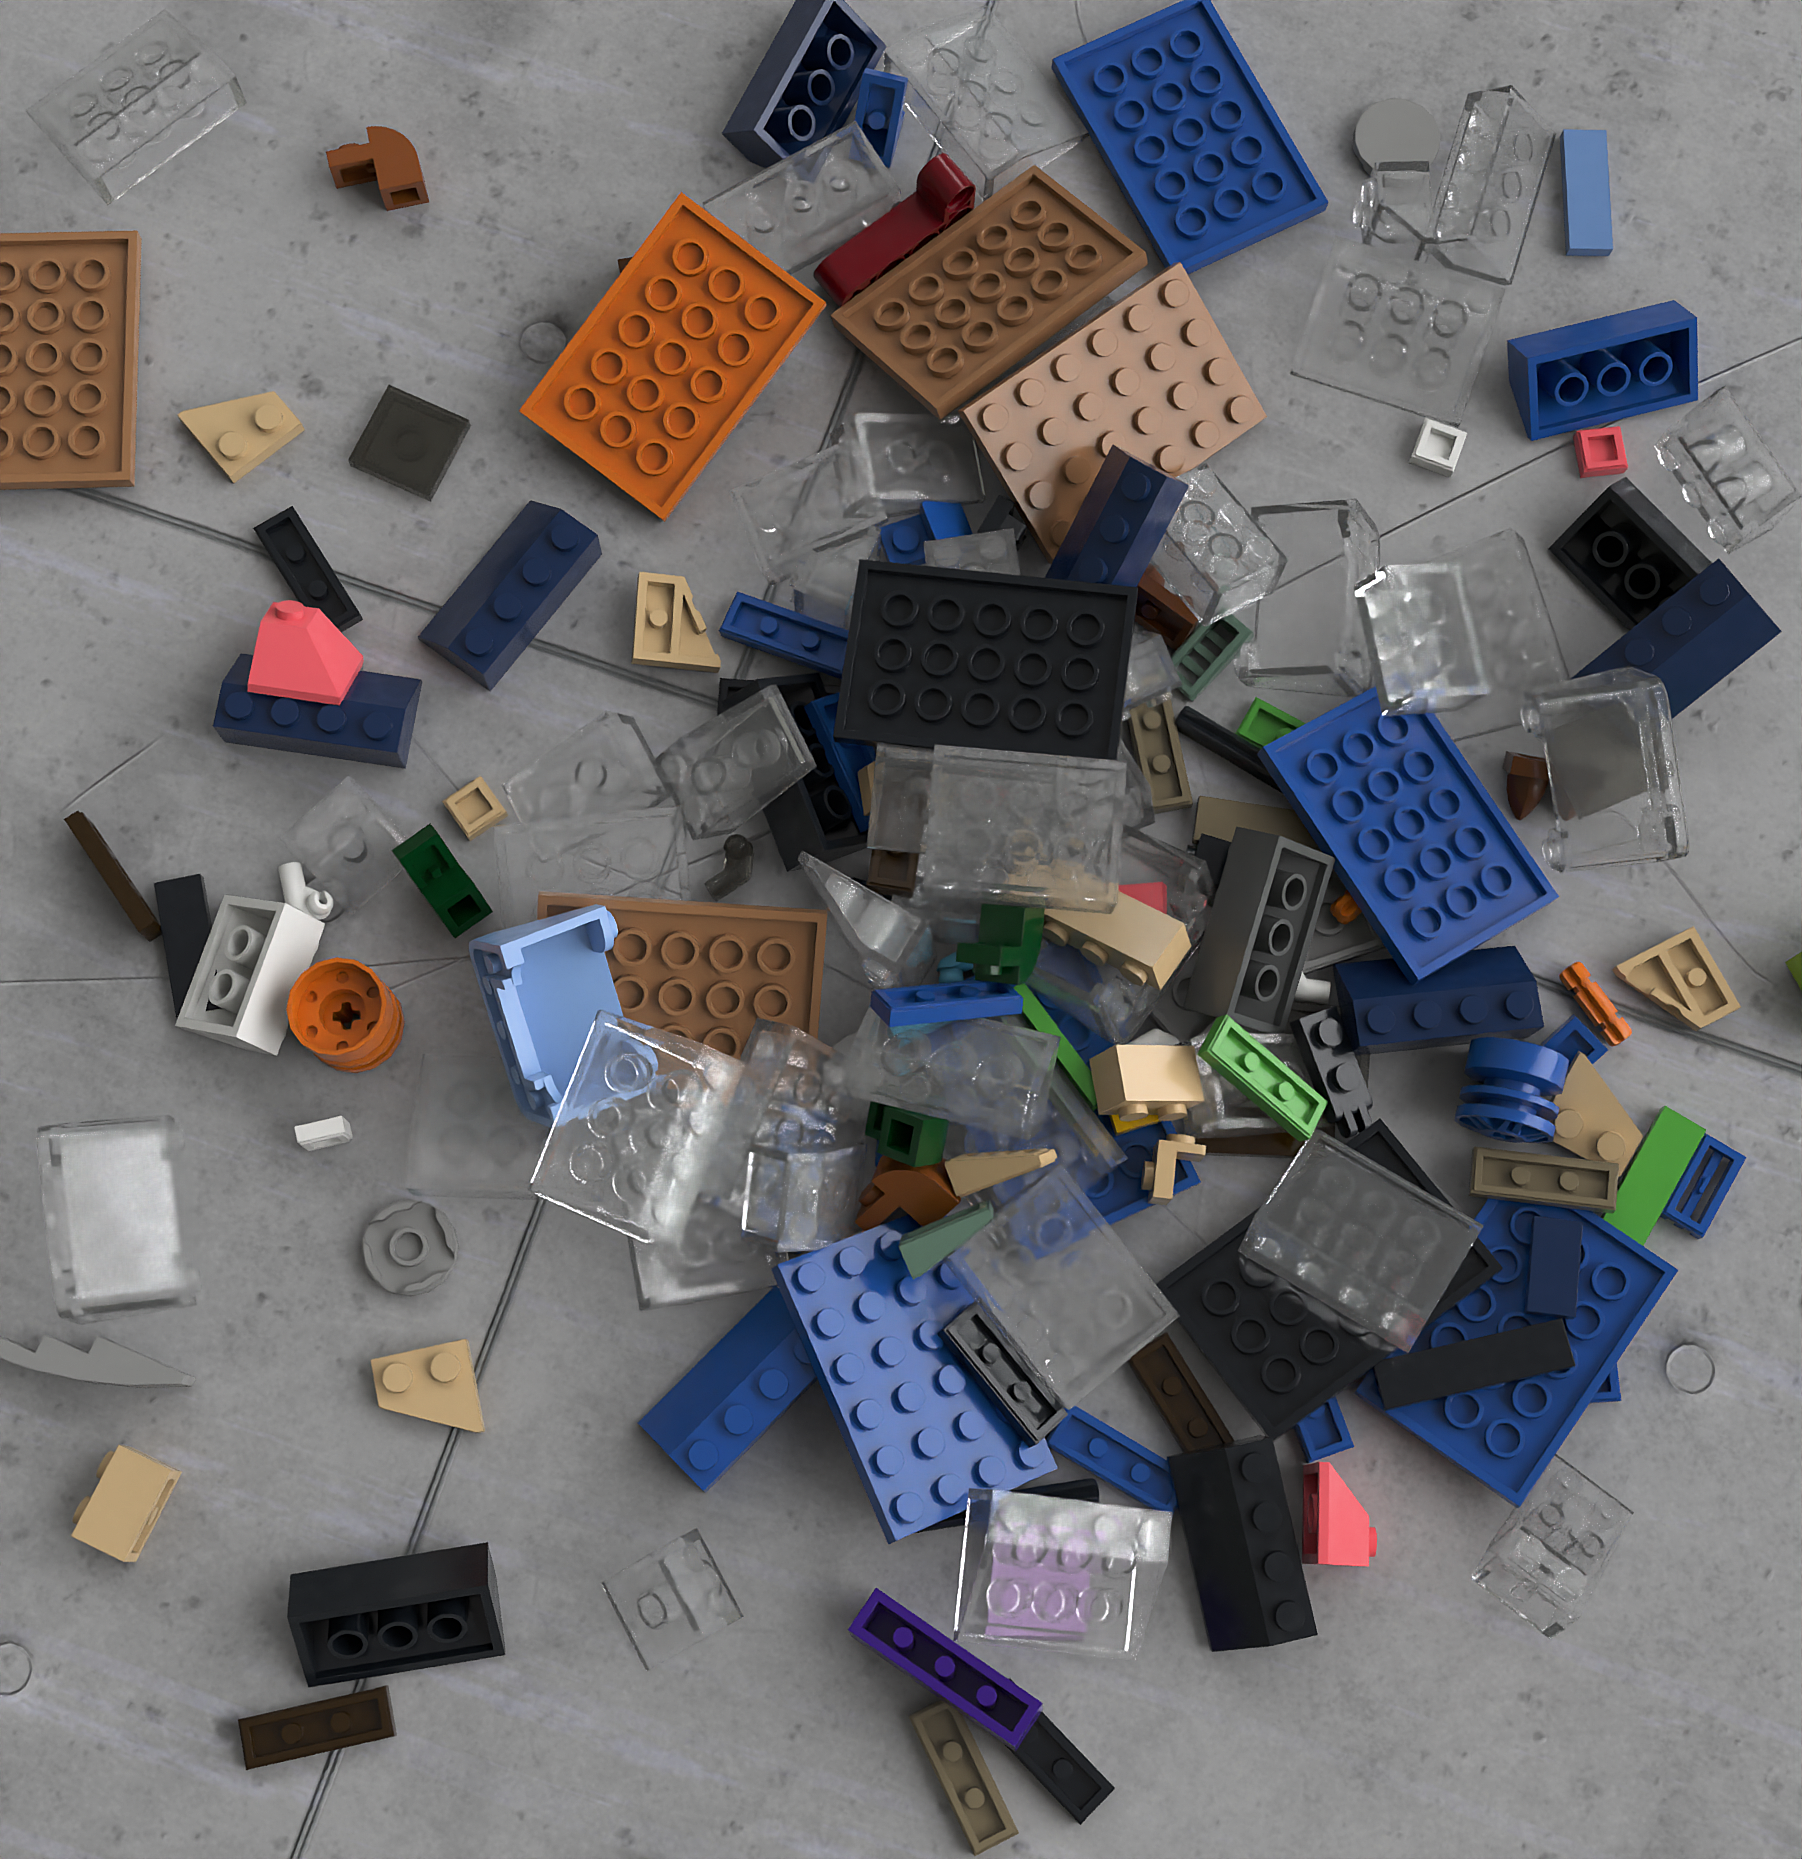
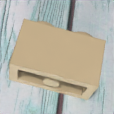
[1089,1045,1204,1121]
[71,1445,182,1562]

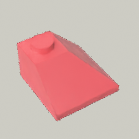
[247,600,363,706]
[1302,1462,1377,1567]

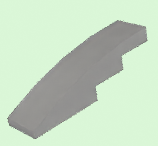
[0,1335,196,1388]

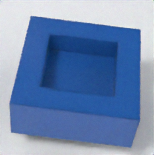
[1539,1014,1608,1070]

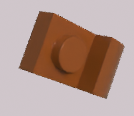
[326,126,429,211]
[854,1155,962,1231]

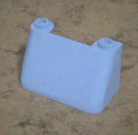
[469,904,659,1130]

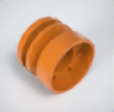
[286,957,405,1073]

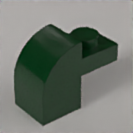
[391,823,493,938]
[956,903,1045,985]
[864,1088,951,1167]

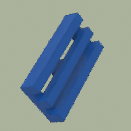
[1660,1133,1746,1239]

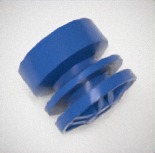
[1454,1037,1569,1144]

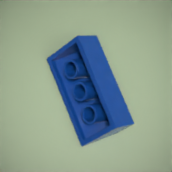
[1507,300,1698,441]
[638,1285,818,1492]

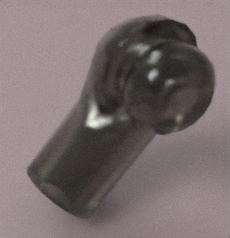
[704,834,755,902]

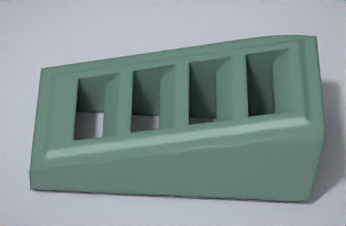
[1158,603,1255,702]
[898,1200,994,1280]

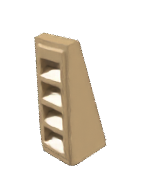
[945,1148,1058,1198]

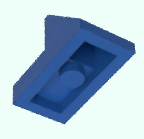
[848,68,908,168]
[877,501,976,565]

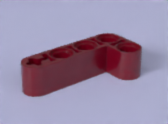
[813,153,976,308]

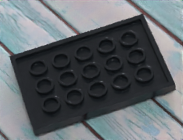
[833,559,1138,773]
[1153,1118,1503,1442]

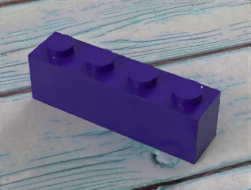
[848,1588,1043,1752]

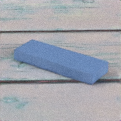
[1560,129,1613,256]

